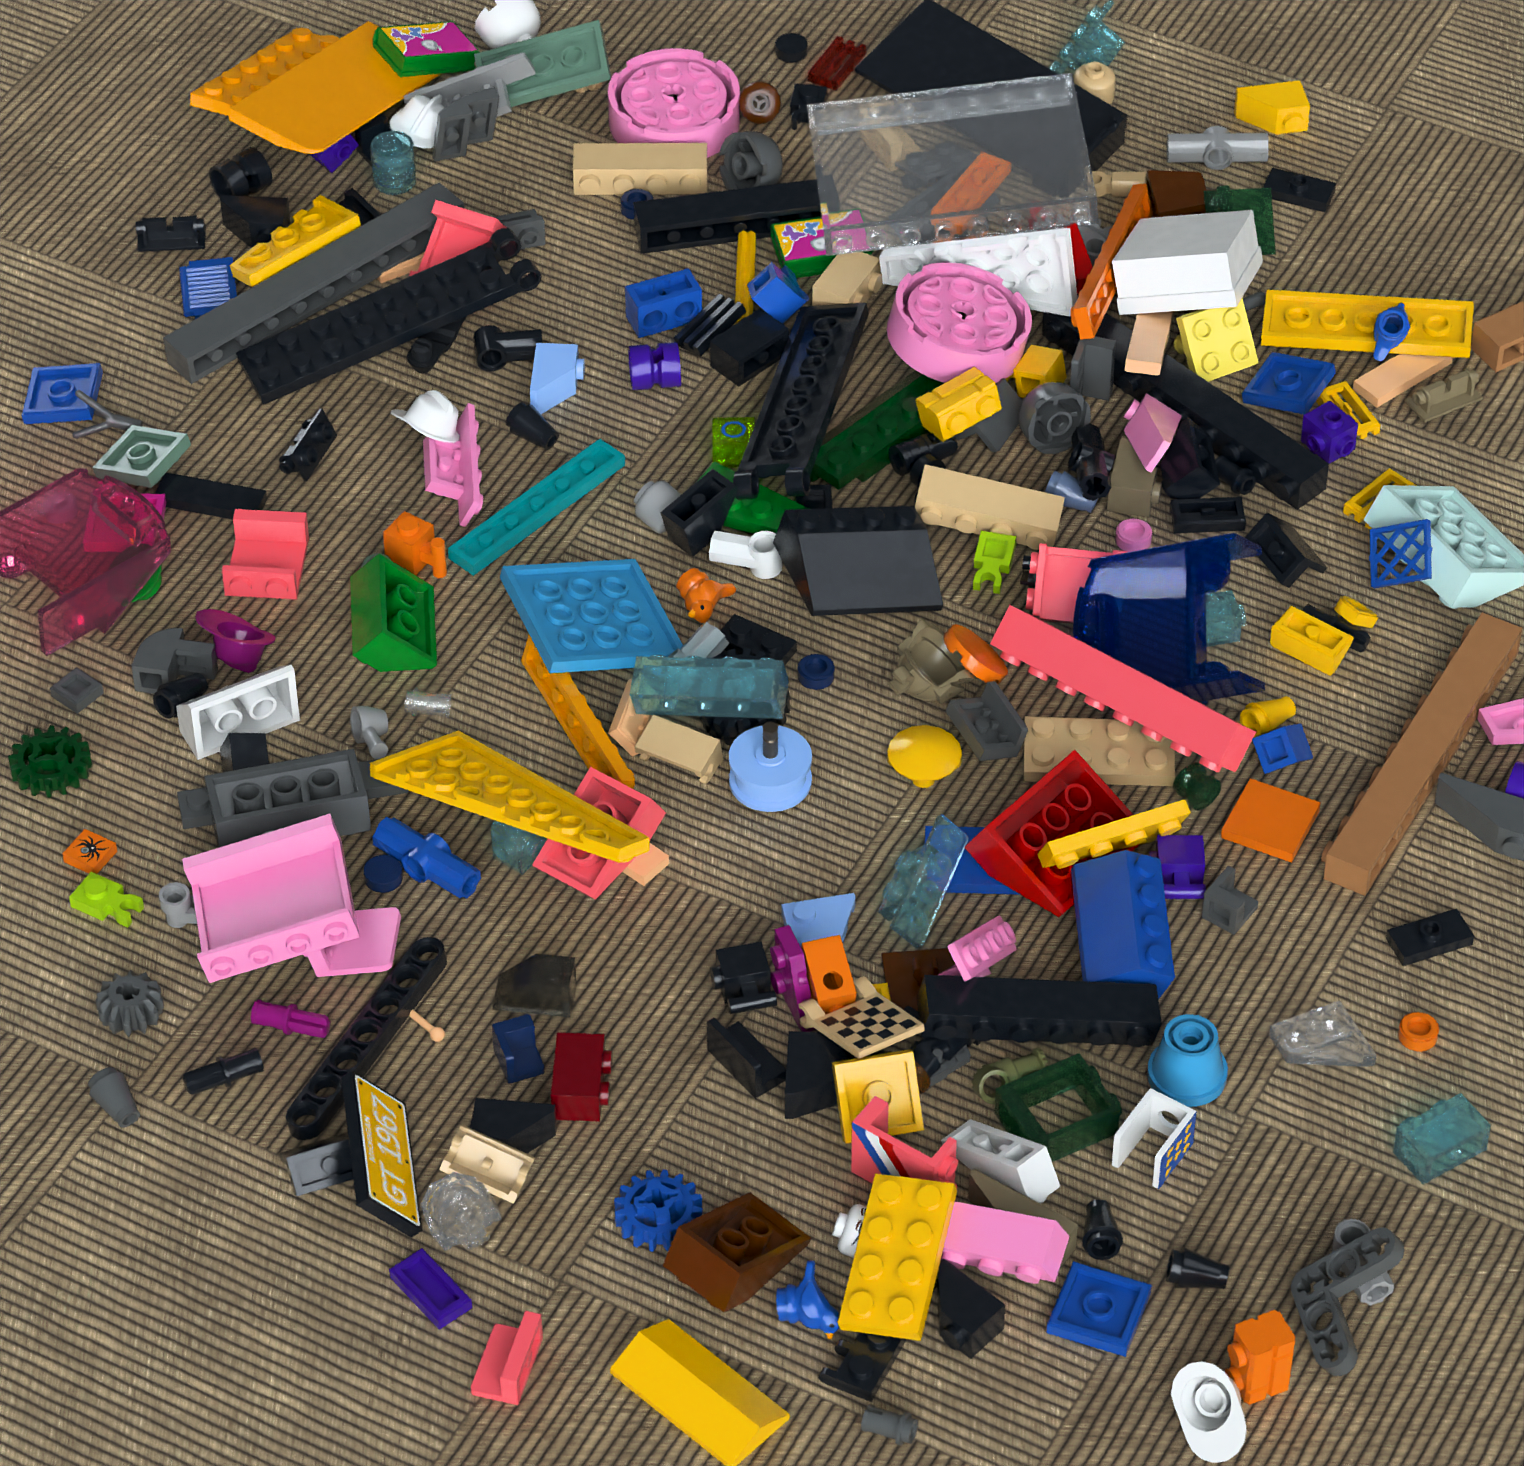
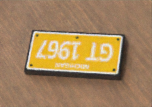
[341,1070,422,1238]

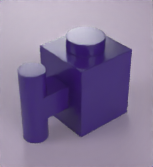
[1148,835,1206,899]

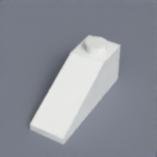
[941,1119,1061,1204]

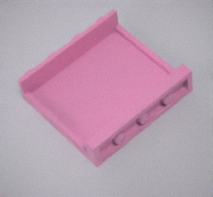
[182,814,360,983]

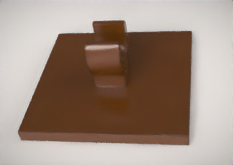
[881,948,955,1011]

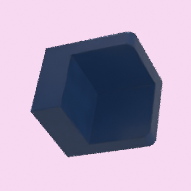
[492,1014,545,1084]

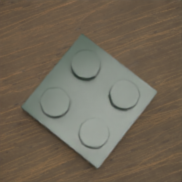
[92,425,191,488]

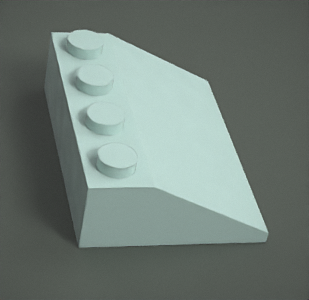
[1364,485,1524,609]

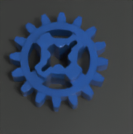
[614,1169,703,1252]

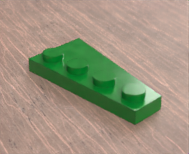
[699,461,808,534]

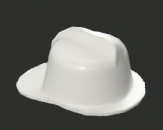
[389,94,445,148]
[391,390,460,443]
[1171,1361,1247,1463]

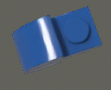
[747,262,809,323]

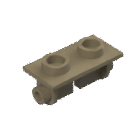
[1405,369,1483,423]

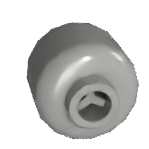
[634,480,682,534]

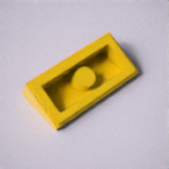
[1270,606,1354,676]

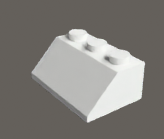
[176,665,300,760]

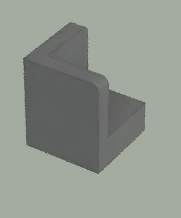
[1202,866,1258,935]

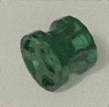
[1173,762,1221,810]

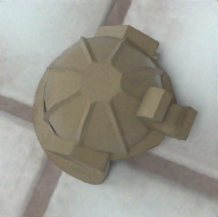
[888,619,977,704]

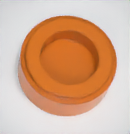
[1398,1012,1439,1051]

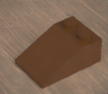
[662,1192,811,1313]

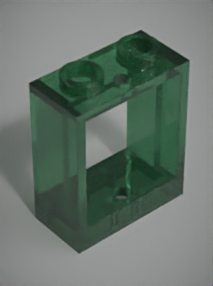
[994,1053,1122,1162]

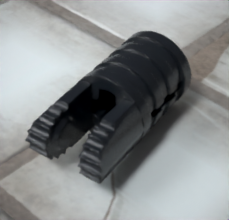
[889,432,959,476]

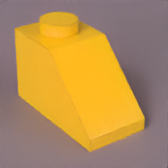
[1234,80,1310,135]

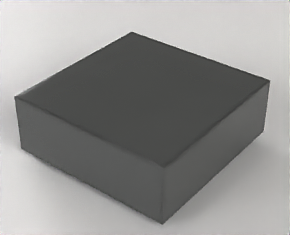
[50,667,104,714]

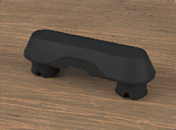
[407,316,467,373]

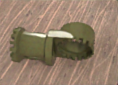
[972,1047,1051,1104]

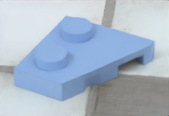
[781,893,855,947]

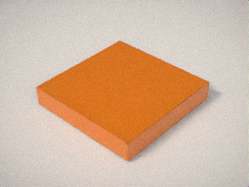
[1221,778,1321,863]

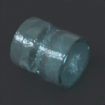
[370,131,416,195]

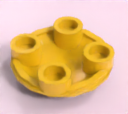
[887,725,962,788]

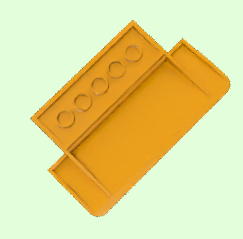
[190,21,440,154]

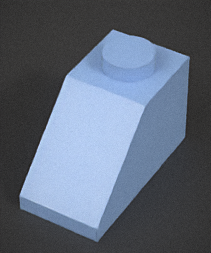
[530,343,585,414]

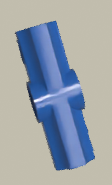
[372,817,481,899]

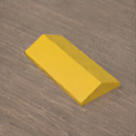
[610,1319,790,1466]

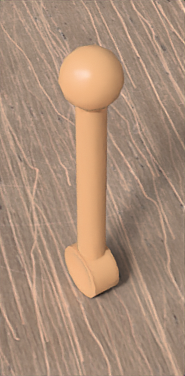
[390,1005,445,1042]

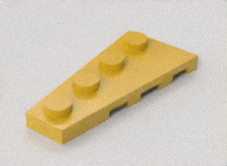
[230,195,361,287]
[1037,799,1191,869]

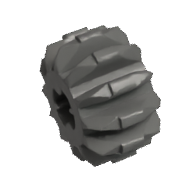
[96,969,164,1037]

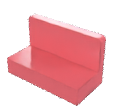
[471,1311,543,1405]

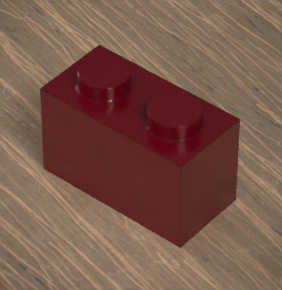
[551,1032,613,1122]

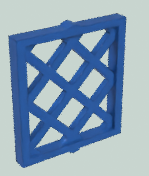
[1369,519,1433,589]

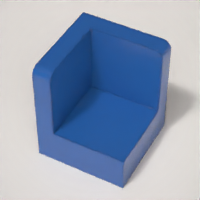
[1252,723,1313,774]

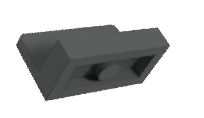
[1070,336,1116,401]
[955,378,1022,453]

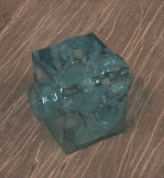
[491,820,546,875]

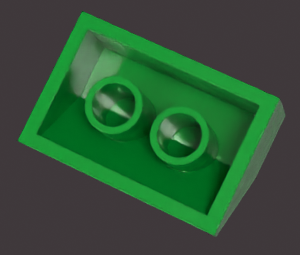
[350,553,437,672]

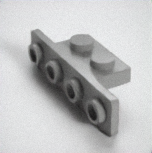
[404,53,536,117]

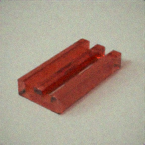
[808,36,866,91]

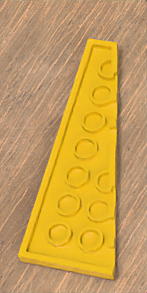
[370,730,649,863]

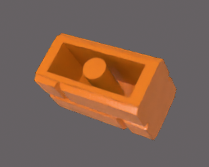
[1224,1309,1296,1405]

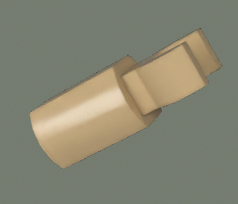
[1088,171,1147,197]

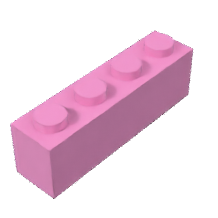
[941,1202,1070,1284]

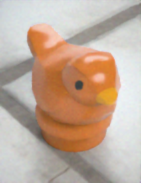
[676,568,736,623]

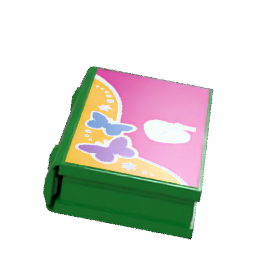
[373,21,480,77]
[771,211,874,278]

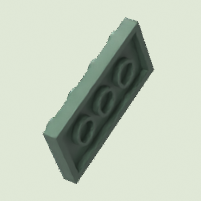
[474,20,611,107]

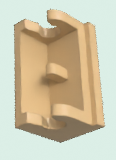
[635,715,724,784]
[439,1124,535,1204]

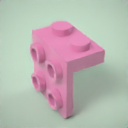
[303,907,401,977]

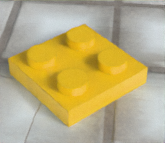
[832,1049,924,1144]

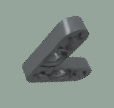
[1291,1227,1405,1376]

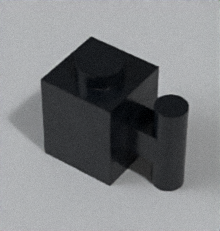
[710,941,777,1014]

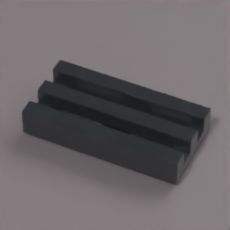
[674,294,746,356]
[1170,497,1246,534]

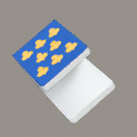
[1112,1088,1197,1189]

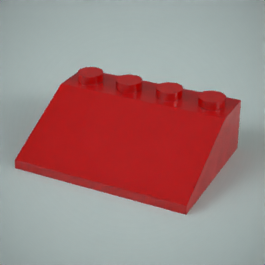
[964,750,1139,917]

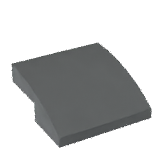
[432,87,499,162]

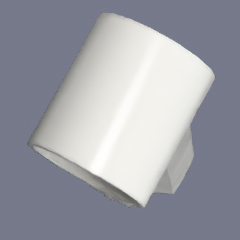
[709,531,782,579]

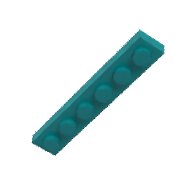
[448,439,625,576]

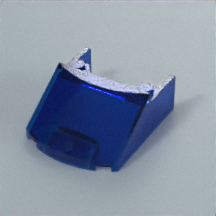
[1073,533,1265,705]

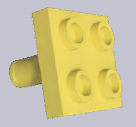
[1174,298,1259,382]

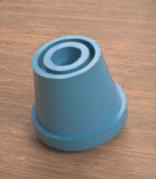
[1147,1014,1228,1107]

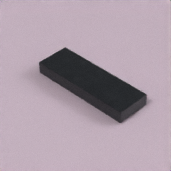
[154,472,267,519]

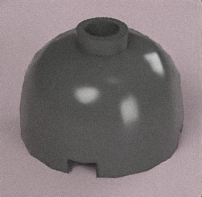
[719,131,783,190]
[1019,382,1091,454]

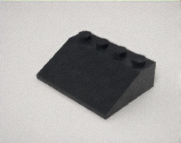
[773,506,943,616]

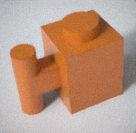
[383,511,447,578]

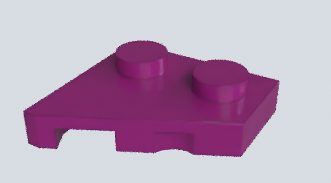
[770,925,817,1032]

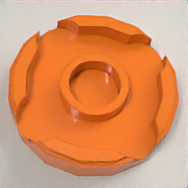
[944,624,1008,684]

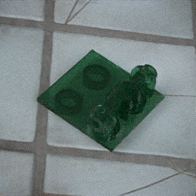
[1204,185,1276,255]

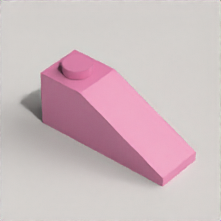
[1123,393,1182,473]

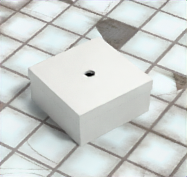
[1112,210,1263,315]

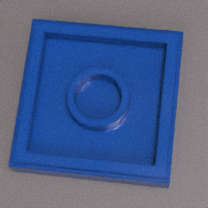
[1241,352,1336,415]
[22,363,103,424]
[1046,1261,1152,1357]

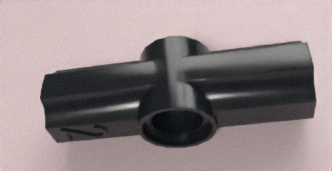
[1068,423,1114,501]

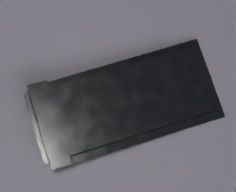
[855,0,1127,201]

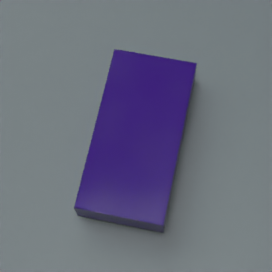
[389,1248,472,1330]

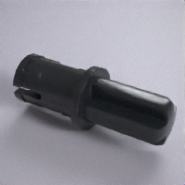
[1302,604,1371,652]
[183,1047,264,1095]

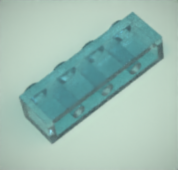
[630,655,789,719]

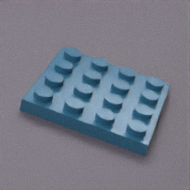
[500,559,683,673]

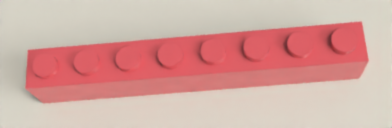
[990,605,1256,773]

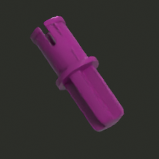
[251,999,331,1038]

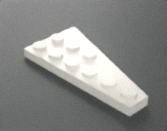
[879,228,1078,317]

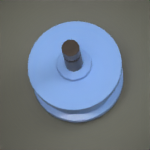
[729,722,812,812]

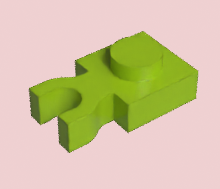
[973,531,1016,594]
[69,872,144,928]

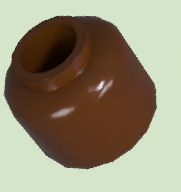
[739,81,781,124]

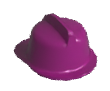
[195,609,276,673]

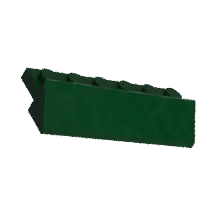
[810,370,944,490]

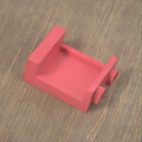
[408,200,507,277]
[1026,543,1127,628]

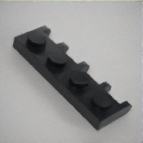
[818,1277,937,1402]

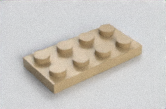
[1023,716,1175,786]

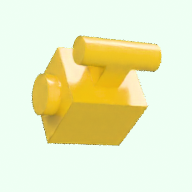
[1005,345,1067,398]

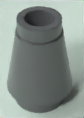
[88,1067,140,1128]

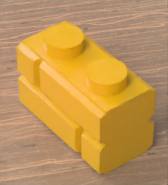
[916,367,1002,442]

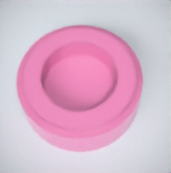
[1115,519,1152,553]

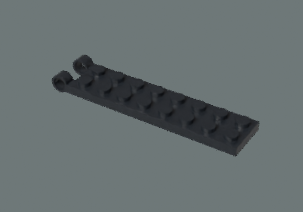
[236,228,542,405]
[733,302,869,500]

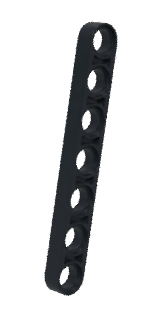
[286,937,447,1140]

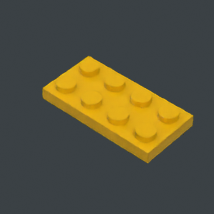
[838,1173,957,1341]

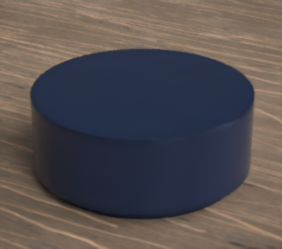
[620,189,654,220]
[798,654,835,690]
[364,855,403,893]

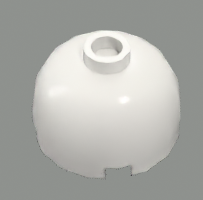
[474,0,541,49]

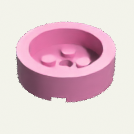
[608,49,740,158]
[887,263,1032,383]

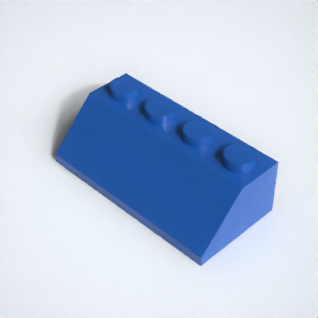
[1071,850,1175,1000]

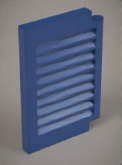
[179,257,237,319]

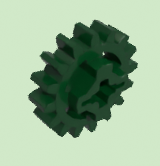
[8,725,92,798]

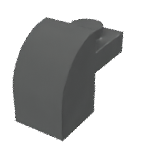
[132,628,218,694]

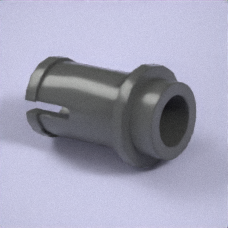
[861,1404,918,1446]

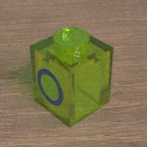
[712,417,755,467]

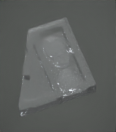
[1269,1001,1376,1067]

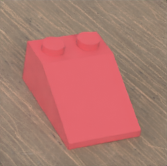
[532,767,666,900]

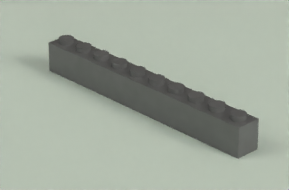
[163,182,464,384]

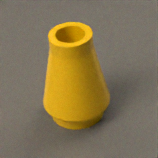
[1240,696,1296,737]

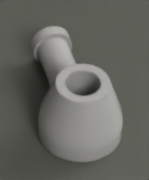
[350,706,388,759]

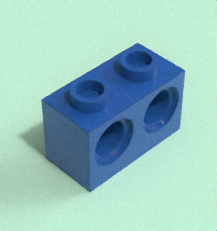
[625,268,702,338]

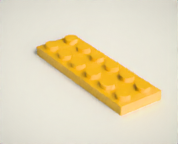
[1261,290,1474,358]

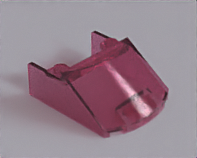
[0,468,171,656]

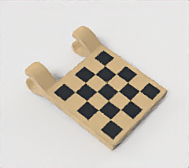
[798,976,924,1059]

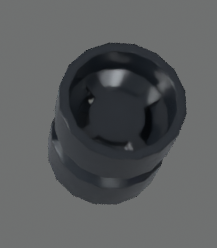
[209,147,273,198]

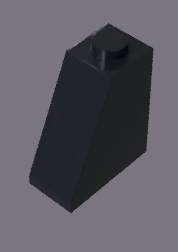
[785,1031,892,1119]

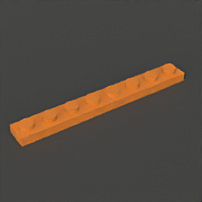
[1071,183,1153,340]

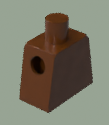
[1146,170,1227,218]

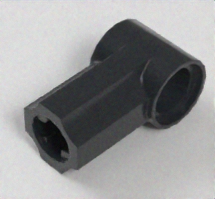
[473,325,543,372]

